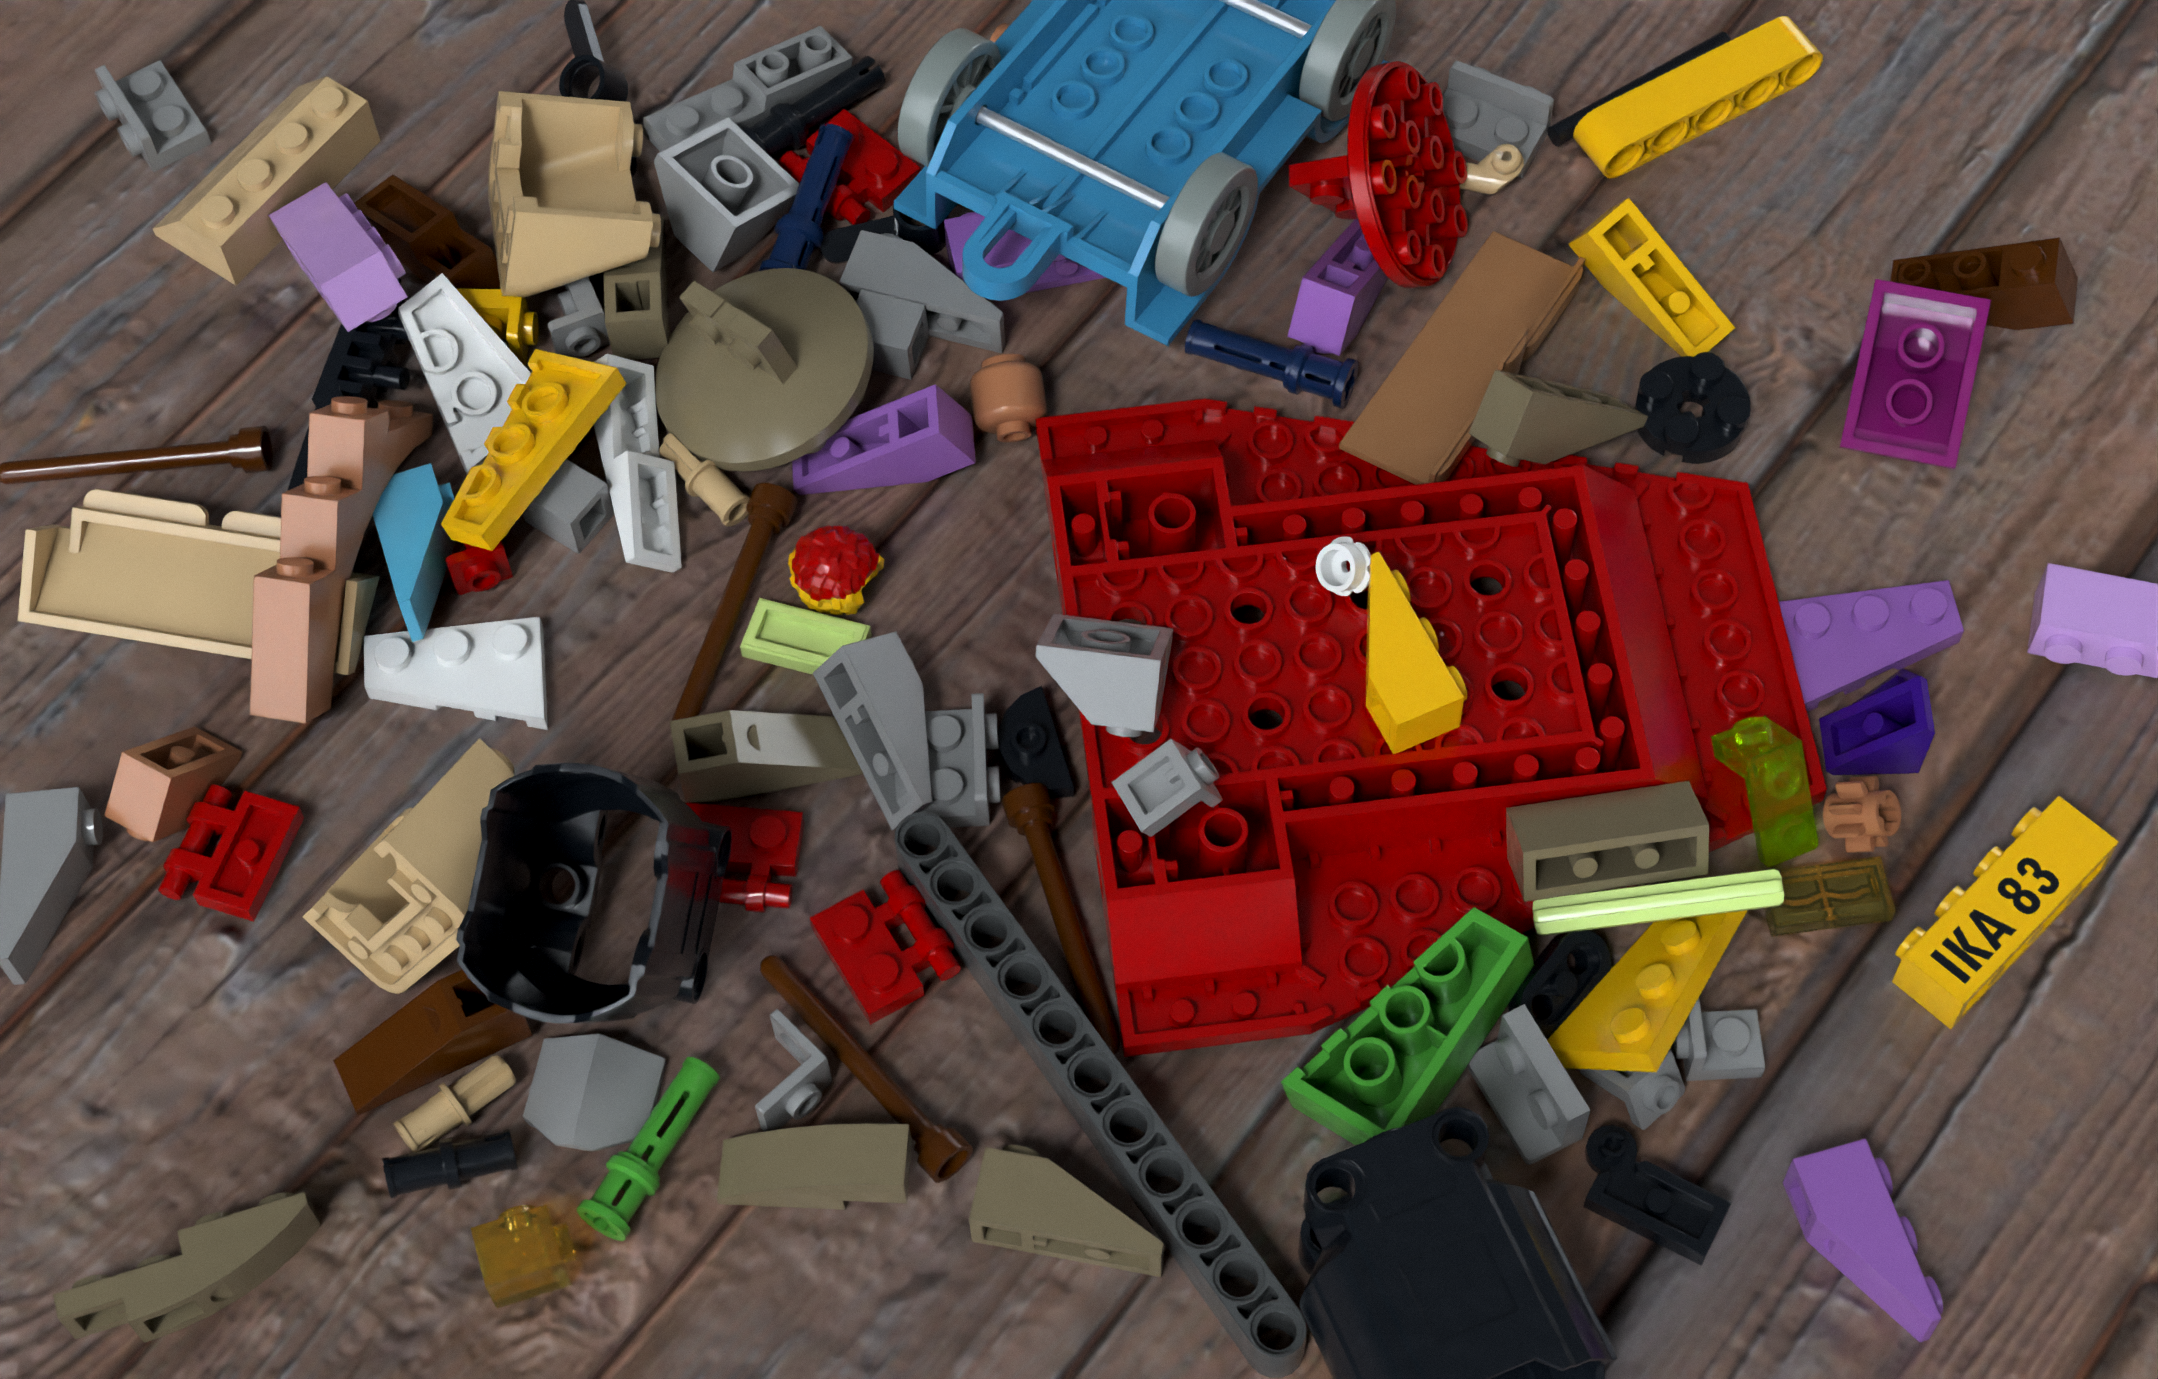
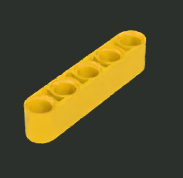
[1573,16,1823,178]

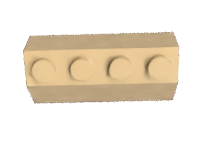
[153,76,380,286]

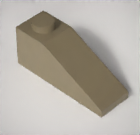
[1468,369,1648,467]
[969,1145,1164,1277]

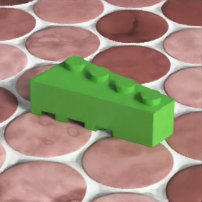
[1281,907,1534,1145]

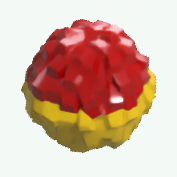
[788,525,885,615]

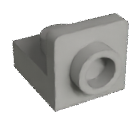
[548,277,610,358]
[1111,739,1223,837]
[1671,999,1765,1081]
[1579,1050,1685,1130]

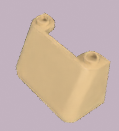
[488,91,661,297]
[302,738,515,994]

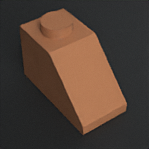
[104,726,242,842]

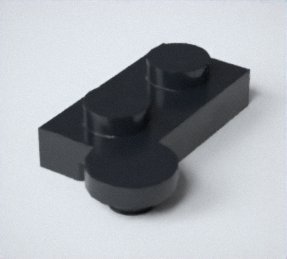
[1583,1125,1732,1266]

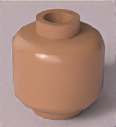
[969,354,1048,442]

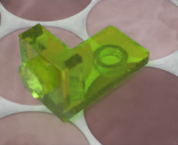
[1711,716,1818,867]

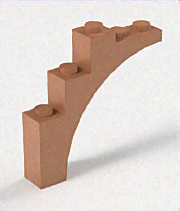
[250,396,433,723]

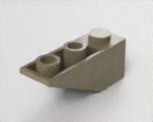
[604,216,670,360]
[669,710,863,804]

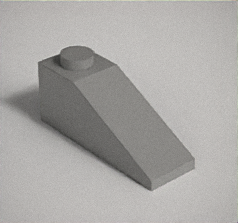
[839,230,1006,353]
[813,631,932,830]
[0,787,103,985]

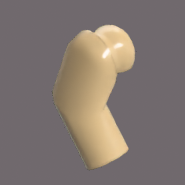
[1460,144,1524,194]

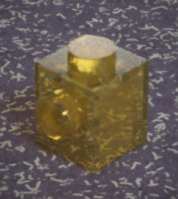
[471,1204,577,1308]

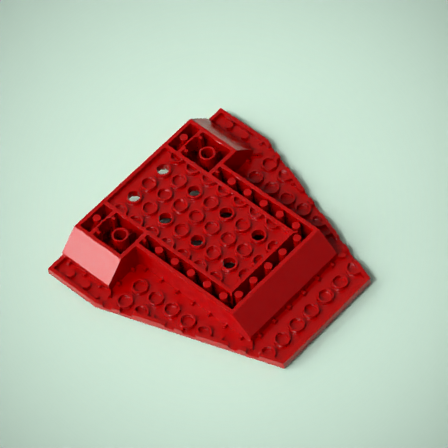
[1035,398,1827,1057]

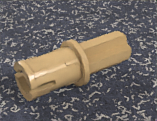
[659,433,749,527]
[393,1055,516,1152]

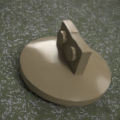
[655,268,874,472]

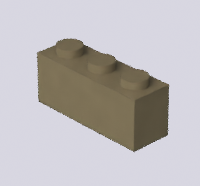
[1506,781,1709,902]

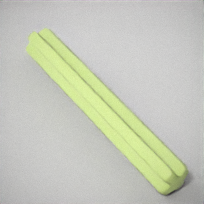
[1532,869,1784,936]

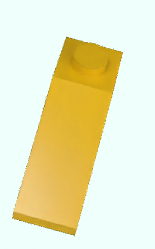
[1568,197,1735,357]

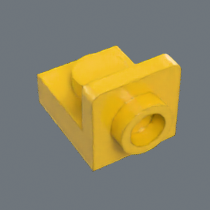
[457,289,539,365]

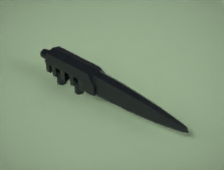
[280,278,410,517]

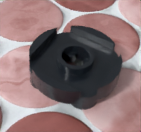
[1635,352,1751,464]

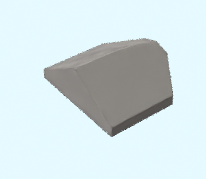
[523,1034,667,1152]

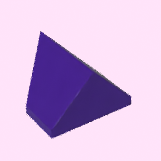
[1819,669,1935,775]

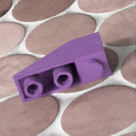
[1783,1139,1943,1342]

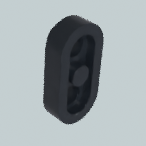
[1508,930,1611,1038]

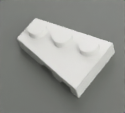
[364,617,548,730]

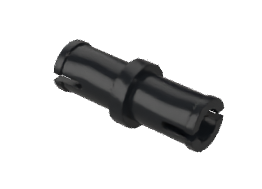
[382,1129,518,1198]

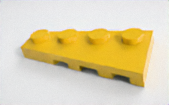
[441,349,627,551]
[1547,910,1748,1072]

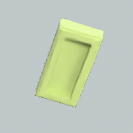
[740,598,872,675]

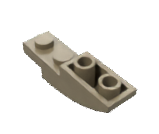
[53,1192,321,1343]

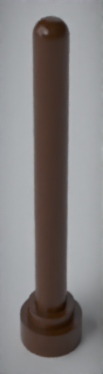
[0,426,273,484]
[671,483,797,721]
[1001,783,1120,1055]
[760,955,973,1183]

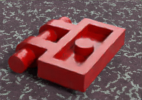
[779,109,921,225]
[158,784,305,922]
[685,802,805,913]
[809,870,961,1025]

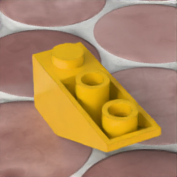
[1365,552,1467,755]

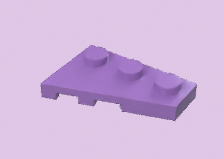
[1779,580,1964,712]

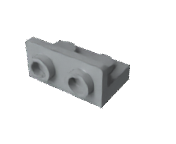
[94,60,212,172]
[1443,61,1554,178]
[920,693,1001,828]
[1467,1004,1590,1165]

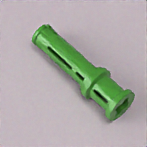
[577,1057,720,1241]

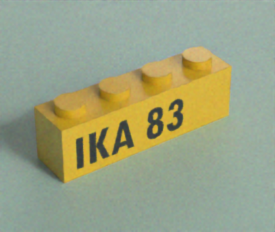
[1892,796,2119,1030]

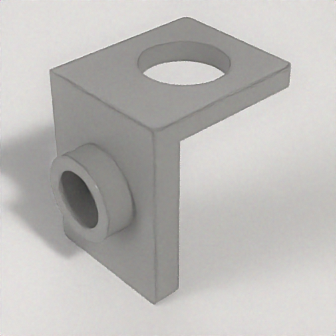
[755,1009,832,1132]

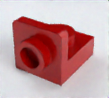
[445,541,513,595]

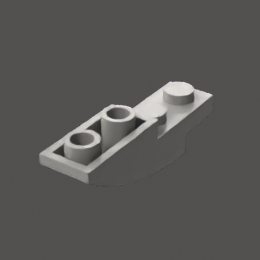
[643,26,853,152]

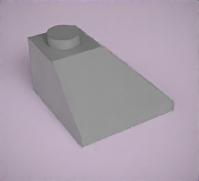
[654,117,799,272]
[1036,614,1173,737]

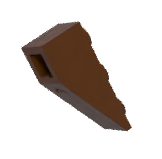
[1890,237,2078,330]
[333,969,532,1116]

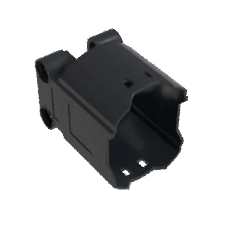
[456,763,732,1023]
[1298,1107,1617,1379]

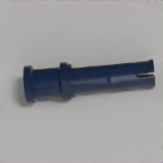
[759,124,854,271]
[1185,319,1359,409]

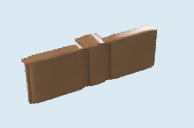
[1339,231,1585,485]

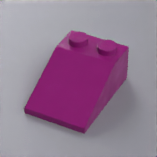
[1839,279,1991,470]

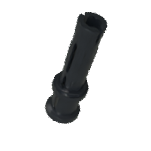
[740,56,886,159]

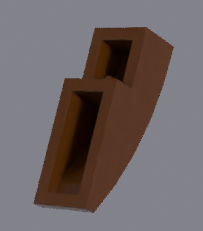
[354,175,500,289]

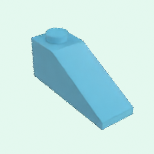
[373,463,456,642]

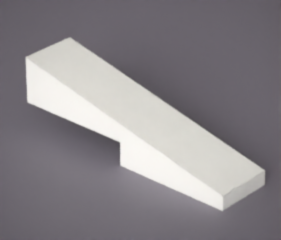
[594,353,682,573]

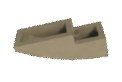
[717,1123,912,1210]

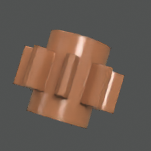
[1823,776,1901,853]

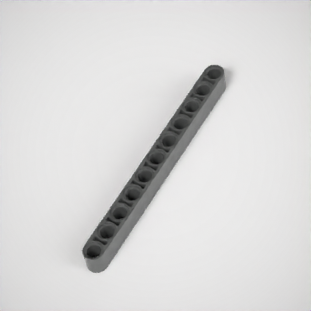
[895,812,1307,1378]

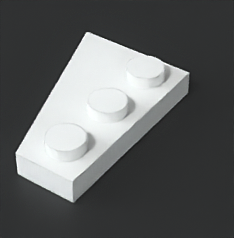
[398,273,531,474]

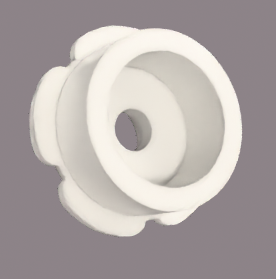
[1316,536,1371,596]

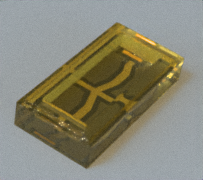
[1764,856,1896,937]

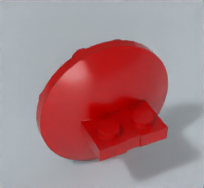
[1289,61,1468,289]

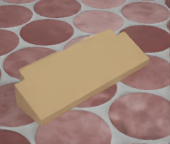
[18,489,380,675]

